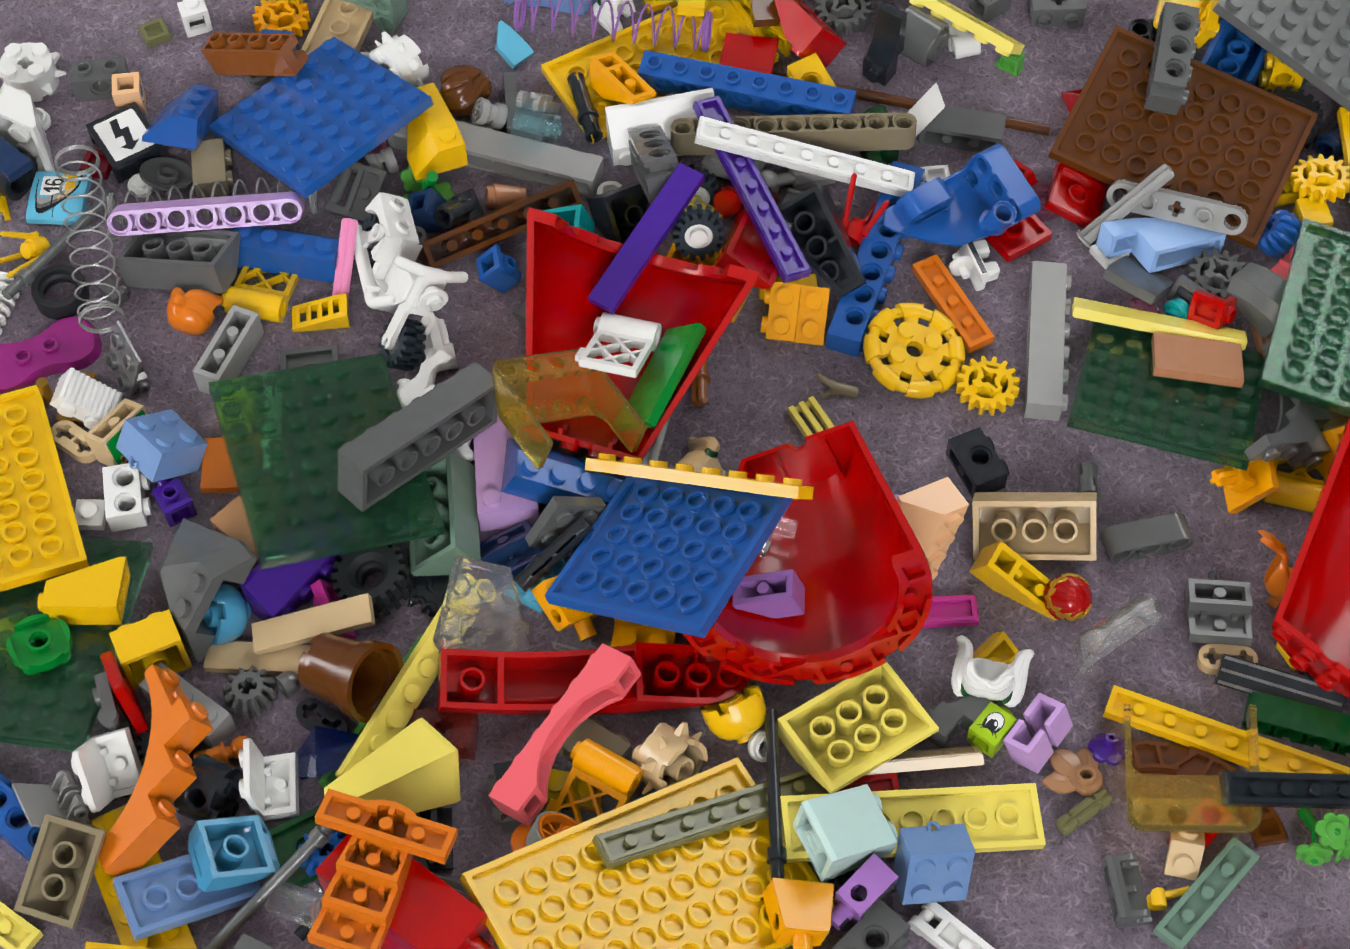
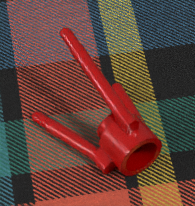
[842,173,890,247]

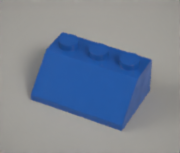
[142,84,218,150]

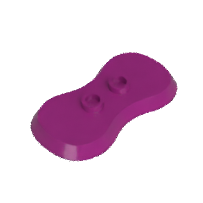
[0,317,102,394]

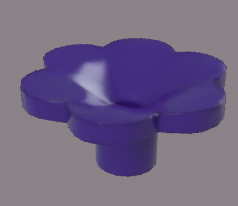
[1088,733,1129,766]

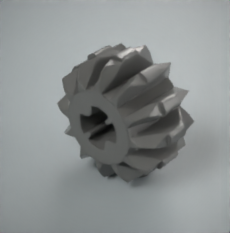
[223,665,277,721]

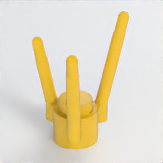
[0,231,50,278]

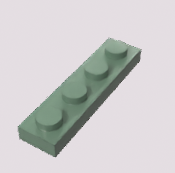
[1152,836,1260,949]

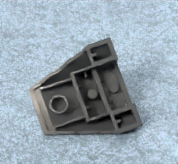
[157,518,257,662]

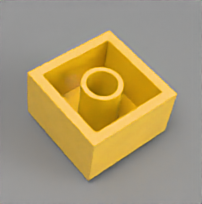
[109,609,193,690]

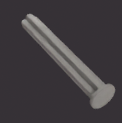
[1076,163,1175,248]

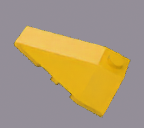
[407,82,468,181]

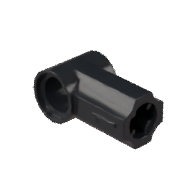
[433,188,484,230]

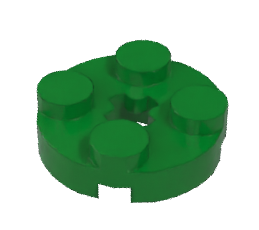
[6,614,73,675]

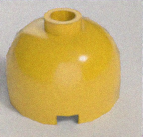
[701,686,766,744]

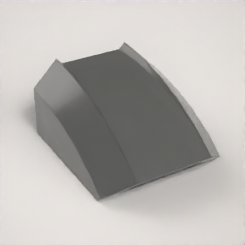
[1226,262,1309,339]

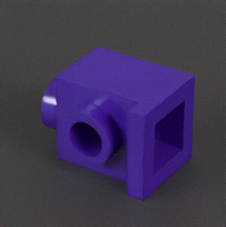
[151,477,197,528]

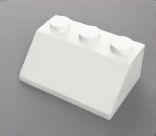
[0,85,55,172]

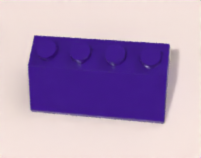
[240,496,357,620]

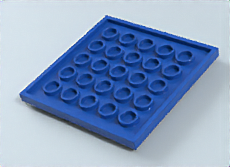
[209,37,434,198]
[544,476,793,638]

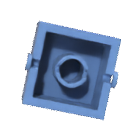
[116,409,208,483]
[893,821,975,905]

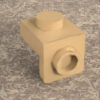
[1164,825,1205,881]

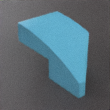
[495,20,534,69]

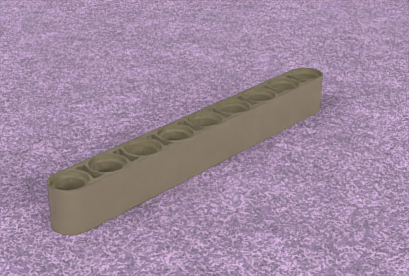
[670,112,917,155]

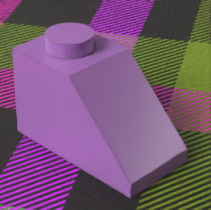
[732,569,805,619]

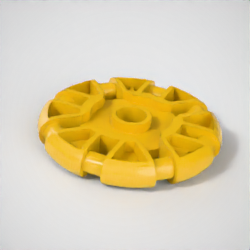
[863,302,965,399]

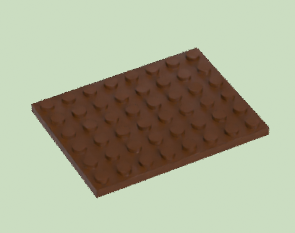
[1048,25,1318,250]

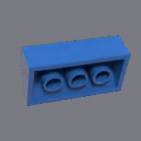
[1201,19,1268,86]
[230,226,339,283]
[501,437,626,518]

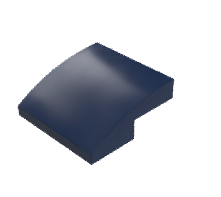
[480,519,542,592]

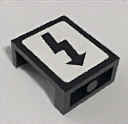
[86,102,167,184]

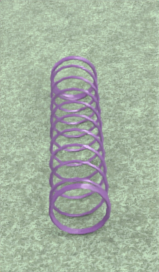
[513,0,713,53]

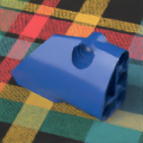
[883,144,1041,247]

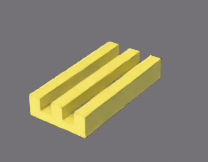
[788,396,835,437]

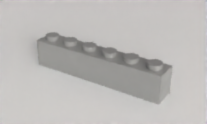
[1024,261,1072,421]

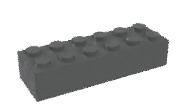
[338,361,500,512]

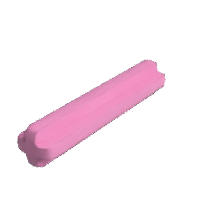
[332,218,358,299]

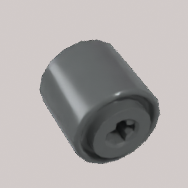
[900,5,950,67]

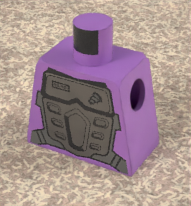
[831,853,898,931]

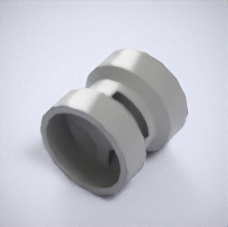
[472,97,508,130]
[363,146,399,174]

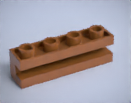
[201,32,309,77]

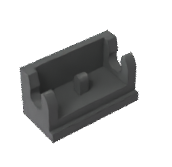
[1101,853,1153,928]

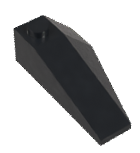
[587,164,695,244]
[778,184,867,297]

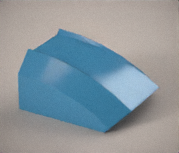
[188,815,280,892]

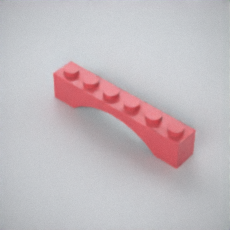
[488,643,641,827]

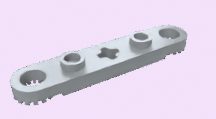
[1107,179,1248,235]

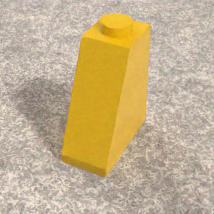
[38,557,131,625]

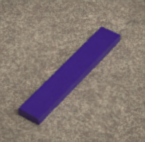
[588,163,705,315]

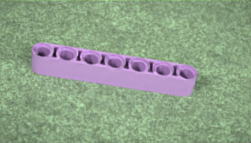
[107,191,305,236]

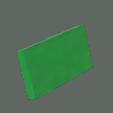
[615,323,707,431]

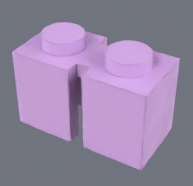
[1003,693,1073,774]

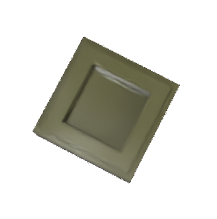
[138,17,172,48]

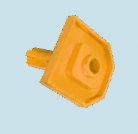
[1210,442,1280,514]

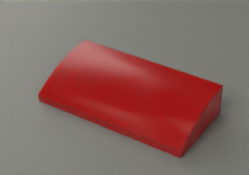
[714,206,778,290]

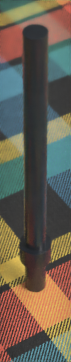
[765,709,787,880]

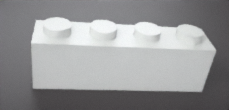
[605,88,714,166]

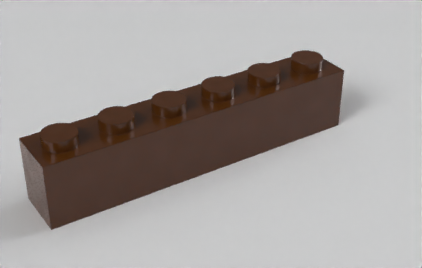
[419,179,584,268]

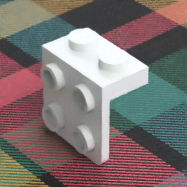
[71,727,142,813]
[239,738,299,821]

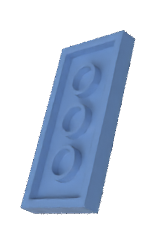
[113,854,261,941]

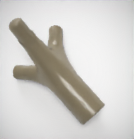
[816,373,859,400]

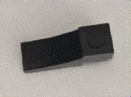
[862,1,907,86]

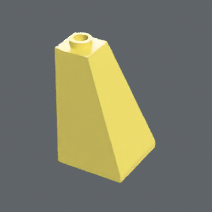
[324,718,461,813]

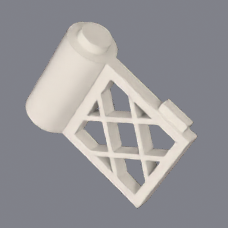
[575,312,662,378]

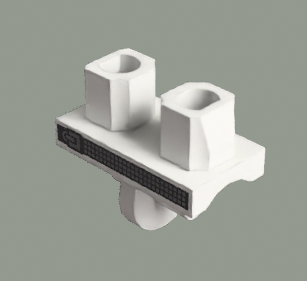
[949,240,1000,291]

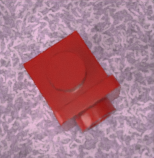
[1187,289,1237,330]

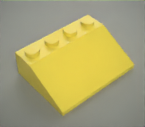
[778,661,939,794]

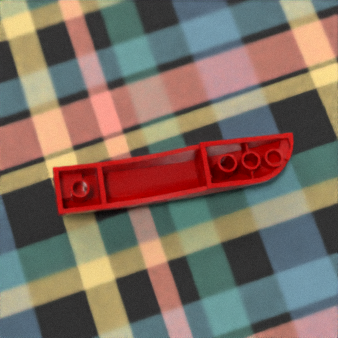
[436,642,750,716]

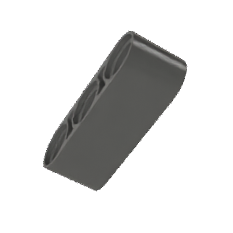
[1100,513,1194,564]

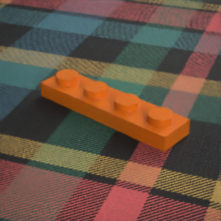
[911,254,995,354]

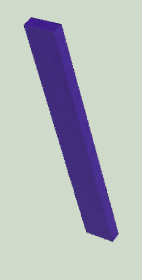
[692,96,812,283]

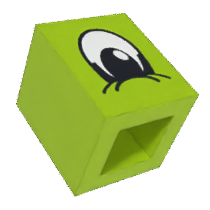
[966,701,1017,758]

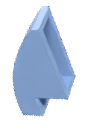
[1096,218,1227,273]

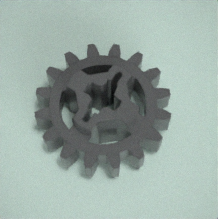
[815,0,872,36]
[1187,248,1247,299]

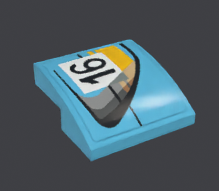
[26,171,92,225]

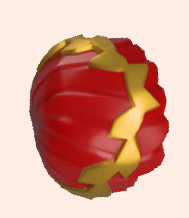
[1043,573,1092,621]

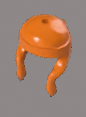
[166,287,223,336]
[1258,529,1293,609]

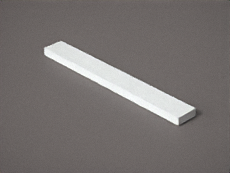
[694,116,915,197]

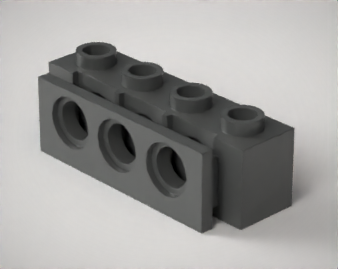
[1144,2,1201,115]
[628,126,679,204]

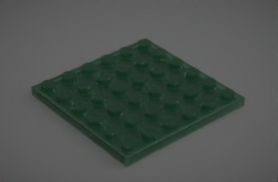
[1067,322,1267,471]

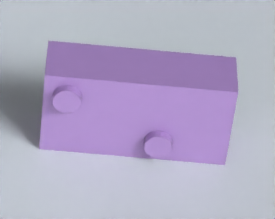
[473,408,540,531]

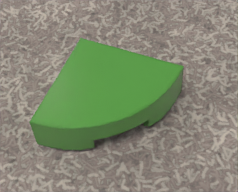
[995,52,1025,77]

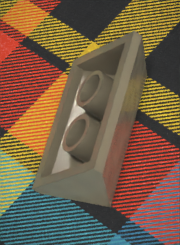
[14,813,107,929]

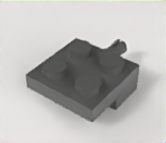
[1184,570,1253,646]

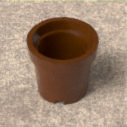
[298,633,404,723]

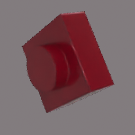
[79,149,112,180]

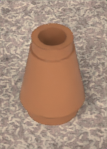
[485,183,526,210]

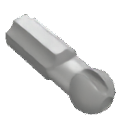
[760,168,836,195]

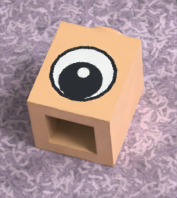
[112,72,146,114]

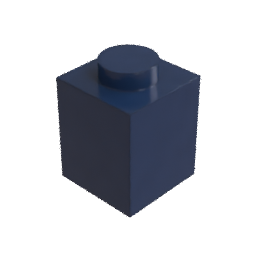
[408,188,447,233]

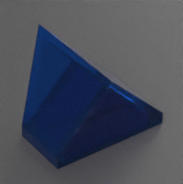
[298,725,359,780]

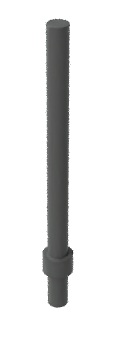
[2,191,112,300]
[202,825,335,949]

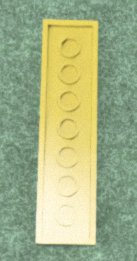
[780,783,1046,863]

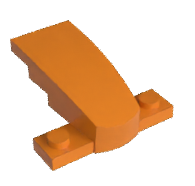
[307,789,458,949]

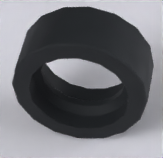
[31,264,89,320]

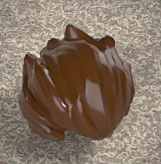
[439,64,492,116]

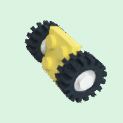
[672,167,725,261]

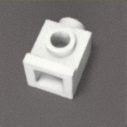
[177,0,213,38]

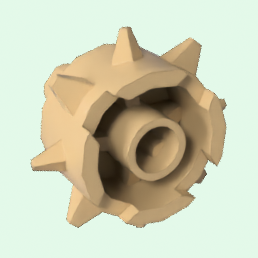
[632,722,708,795]

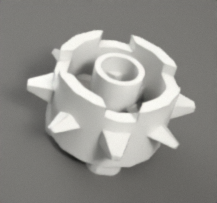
[369,31,429,87]
[0,42,66,102]

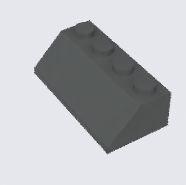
[115,230,241,294]

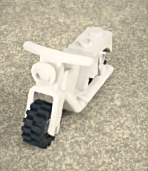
[354,192,468,371]

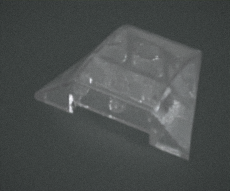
[433,556,537,653]
[1068,593,1166,690]

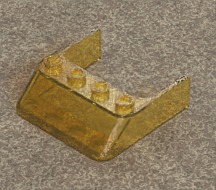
[492,349,647,469]
[1122,704,1262,833]

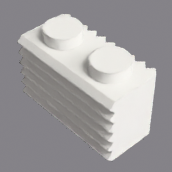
[49,368,123,429]

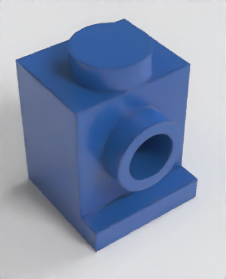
[476,244,521,293]

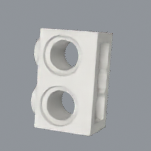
[102,463,152,532]

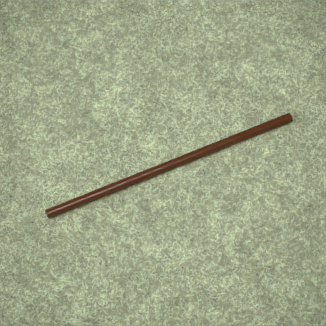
[772,72,1051,136]

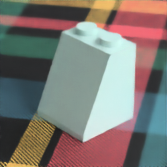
[793,784,898,883]

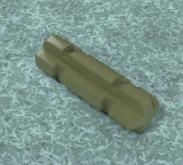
[1055,788,1112,836]

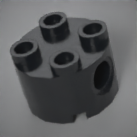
[174,754,243,821]

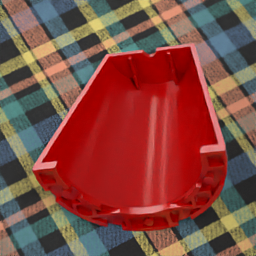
[525,207,759,461]
[1271,418,1350,698]
[683,420,933,685]

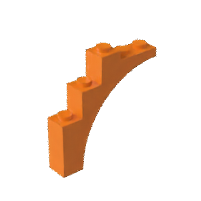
[98,664,213,877]

